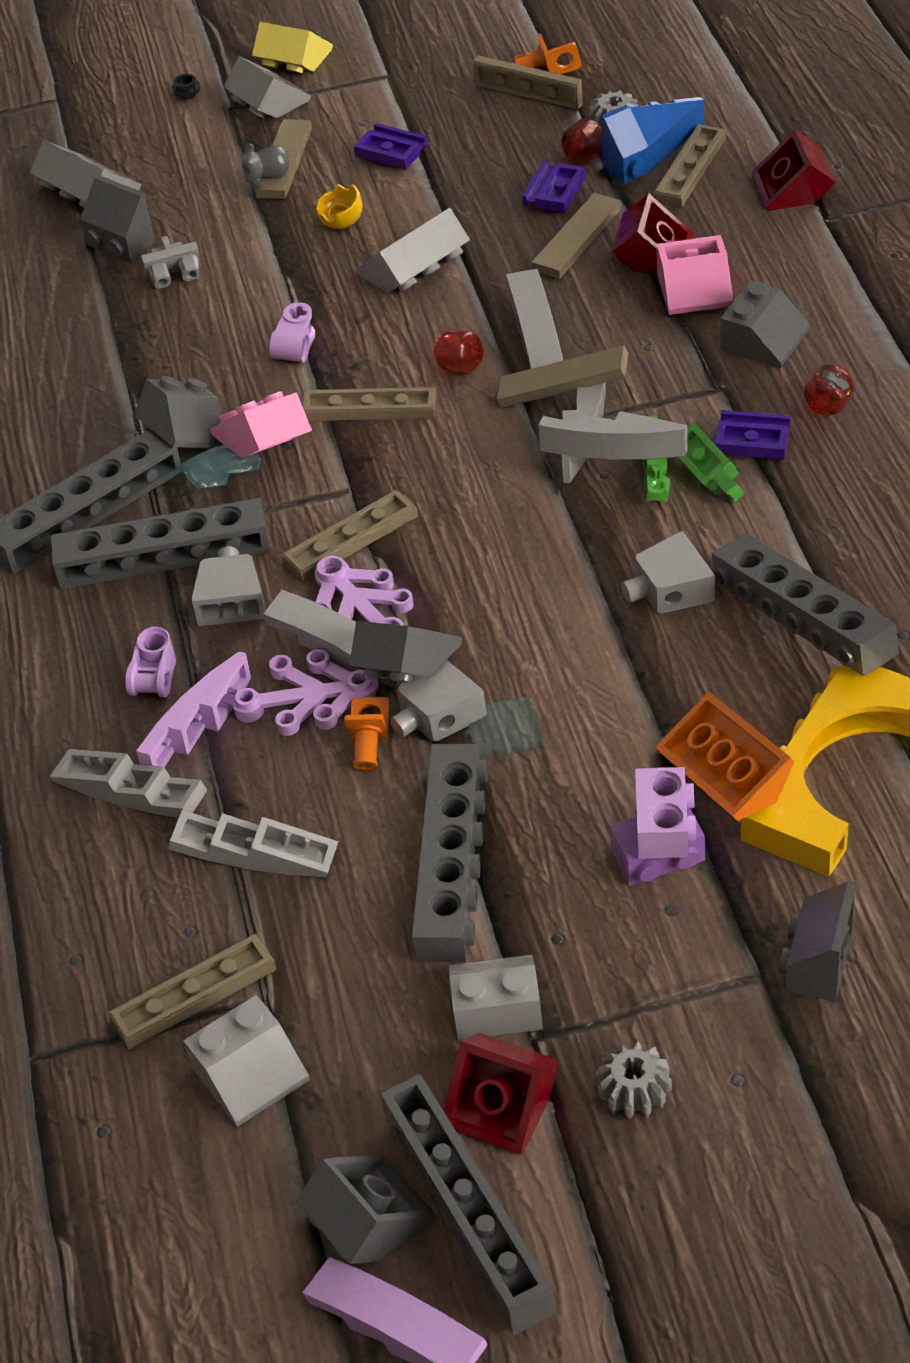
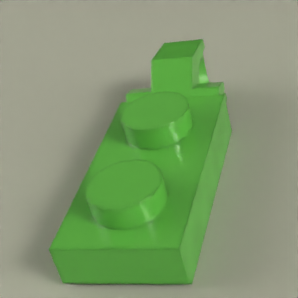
[642,416,670,502]
[678,423,745,503]

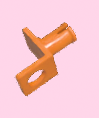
[514,34,582,75]
[344,697,390,771]

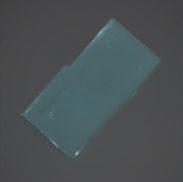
[181,445,261,489]

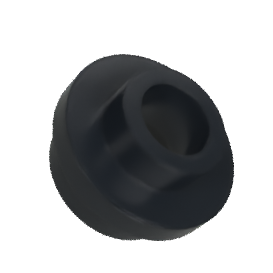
[172,74,201,100]

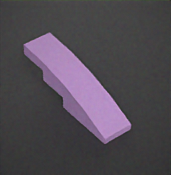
[136,652,251,767]
[302,1257,488,1363]

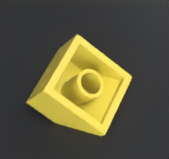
[252,22,333,74]

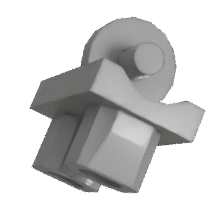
[141,236,201,289]

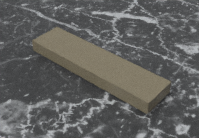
[473,55,583,110]
[255,119,312,199]
[653,124,726,208]
[532,193,621,279]
[496,345,629,408]
[302,387,437,421]
[281,489,418,582]
[108,933,277,1050]

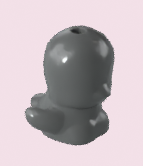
[240,143,290,188]

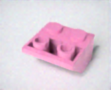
[657,235,734,315]
[209,391,312,458]

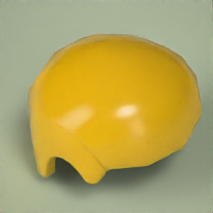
[316,184,363,229]

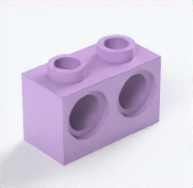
[635,767,696,859]

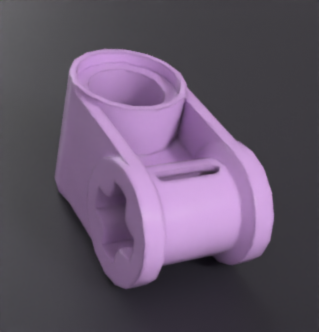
[269,302,315,363]
[126,627,176,698]

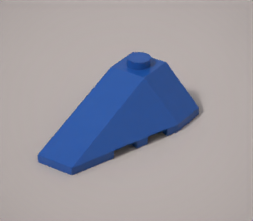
[601,97,704,184]

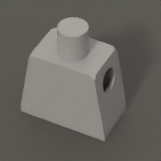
[621,531,715,614]
[192,546,265,626]
[390,660,487,741]

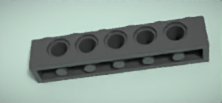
[0,429,183,574]
[51,498,270,589]
[711,533,899,677]
[412,744,488,962]
[381,1074,555,1336]

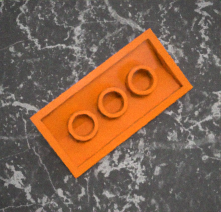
[654,691,795,821]

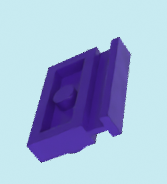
[354,123,428,170]
[522,161,586,213]
[714,410,791,460]

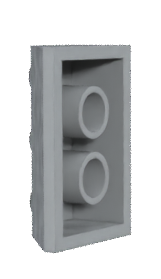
[30,140,142,207]
[355,208,470,293]

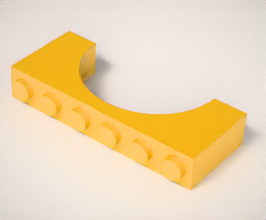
[737,664,910,877]

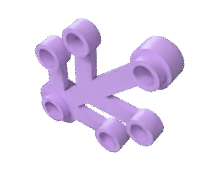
[314,556,414,626]
[232,649,379,736]

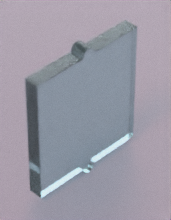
[466,696,542,758]

